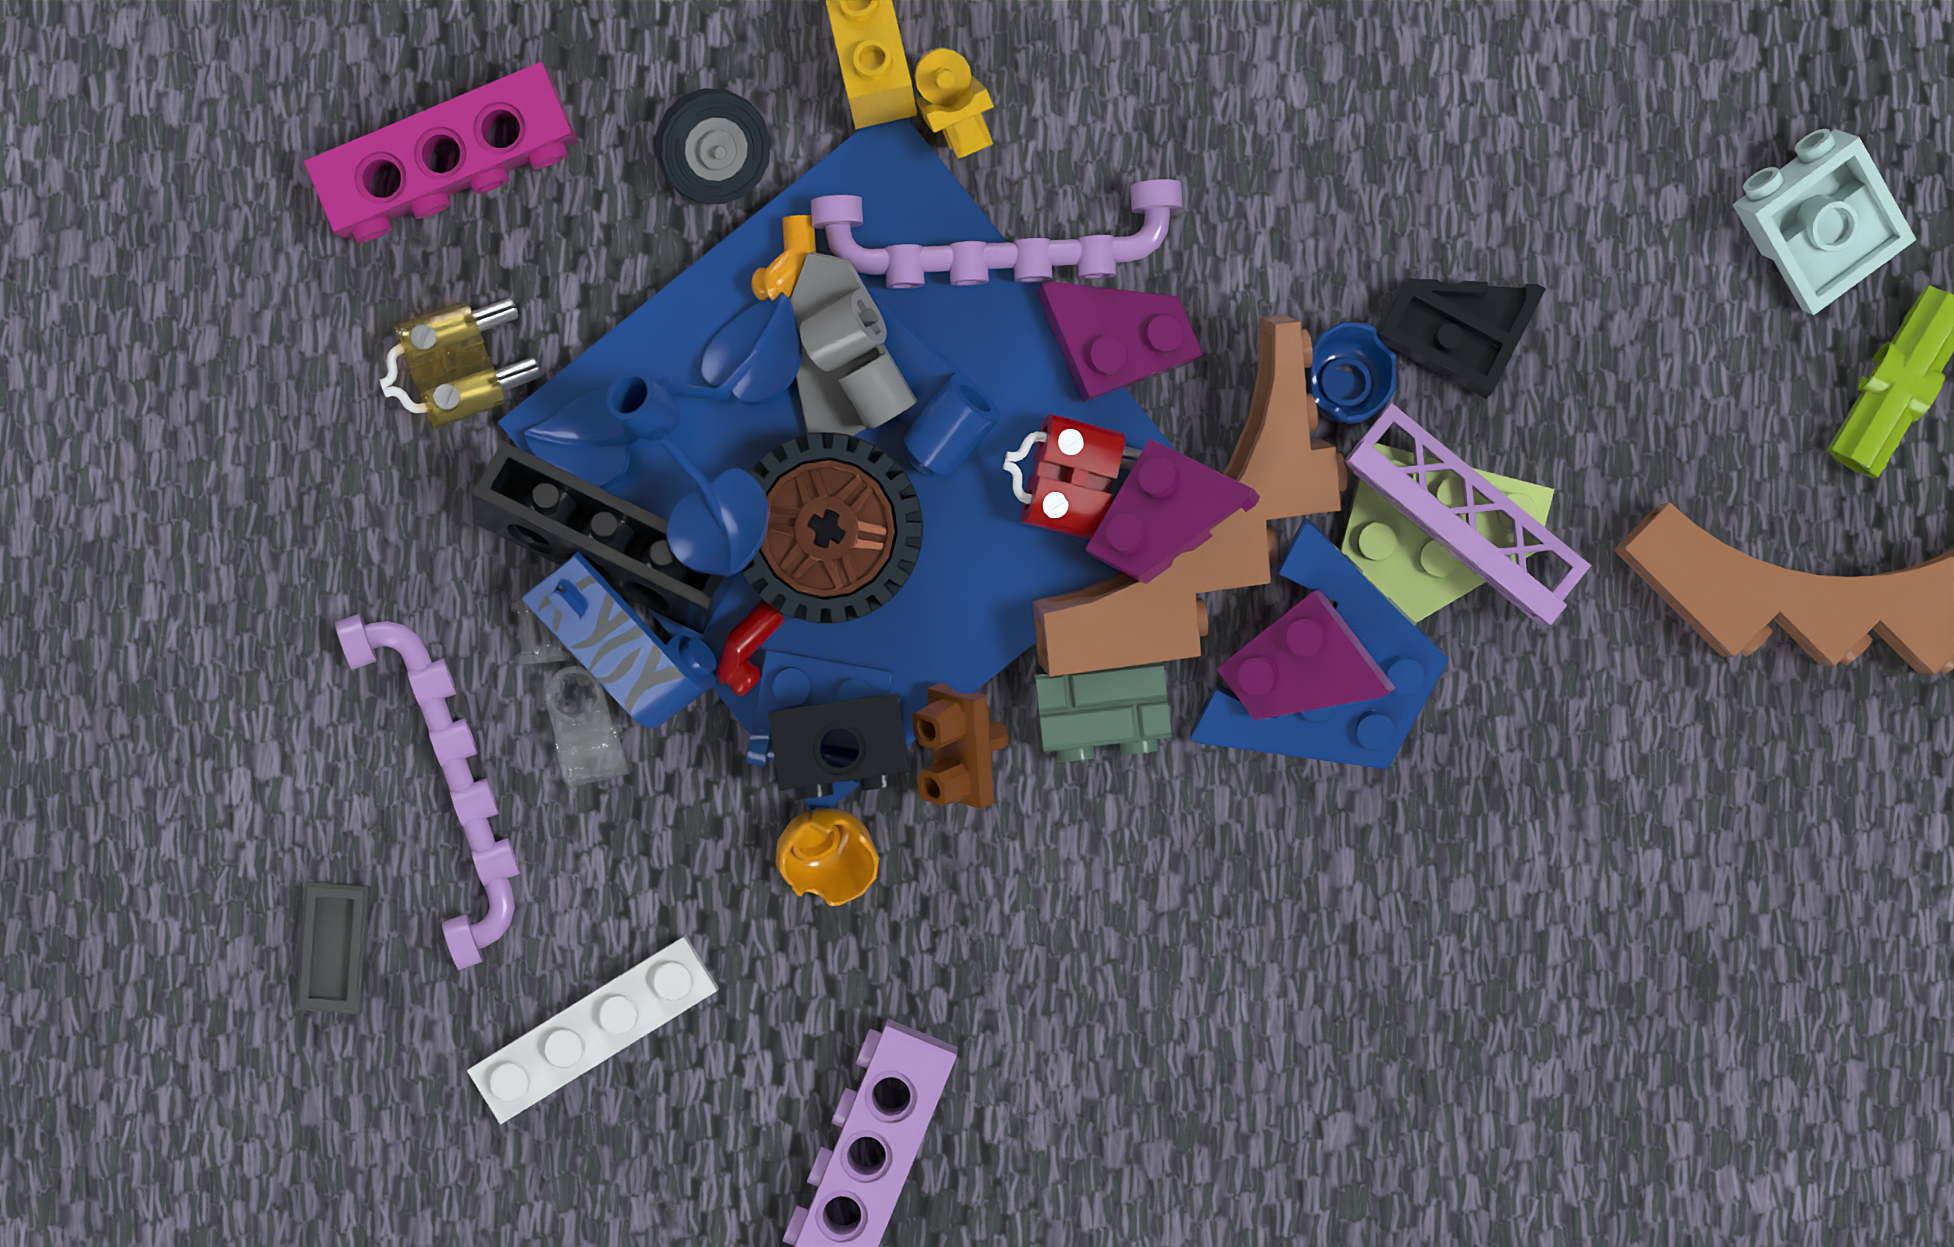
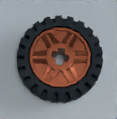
[742,432,923,624]

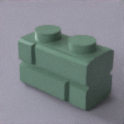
[1034,661,1172,762]

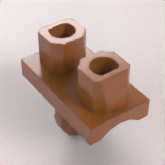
[912,682,1009,809]

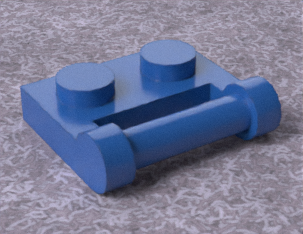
[746,650,893,783]

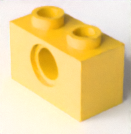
[826,0,917,130]

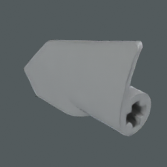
[790,252,917,436]

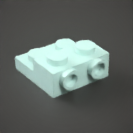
[1732,129,1916,315]

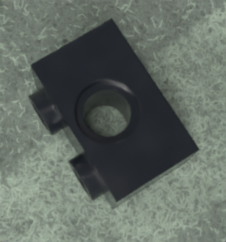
[768,692,910,800]

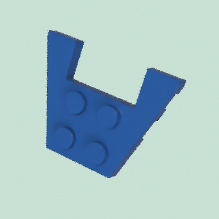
[1190,517,1449,769]

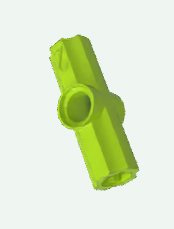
[1826,285,1954,479]

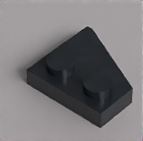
[1377,278,1546,399]

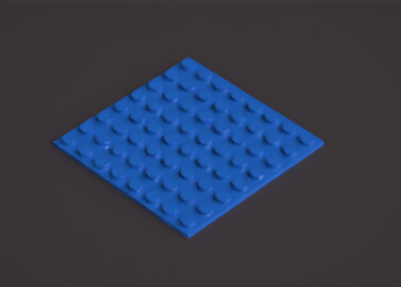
[498,118,1176,810]

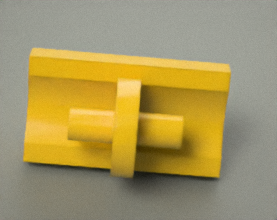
[914,47,994,159]

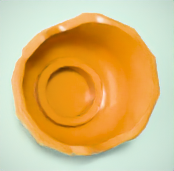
[775,807,879,906]

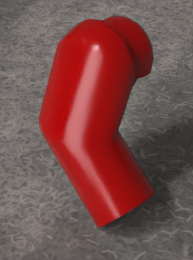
[716,599,785,696]

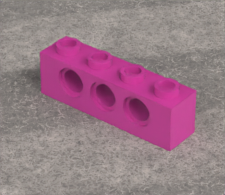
[304,61,579,243]

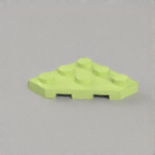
[1327,443,1555,623]

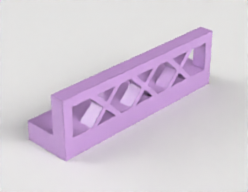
[1344,403,1591,625]

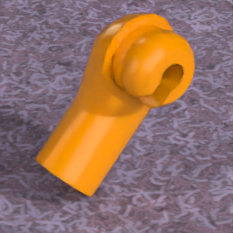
[751,215,816,301]

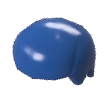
[1305,321,1396,425]

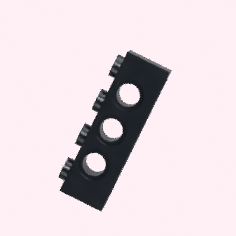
[472,441,733,635]

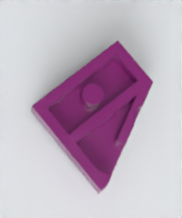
[1036,281,1203,404]
[1085,439,1260,584]
[1217,589,1396,720]

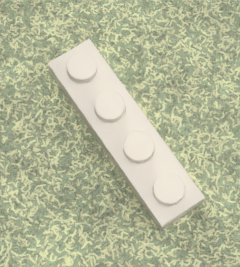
[467,935,719,1125]

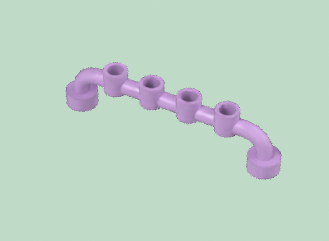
[811,179,1183,289]
[335,613,521,970]

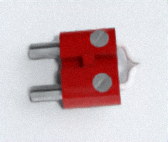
[1003,413,1142,540]

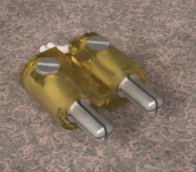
[379,298,541,430]

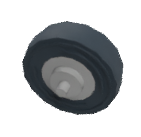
[655,88,771,204]

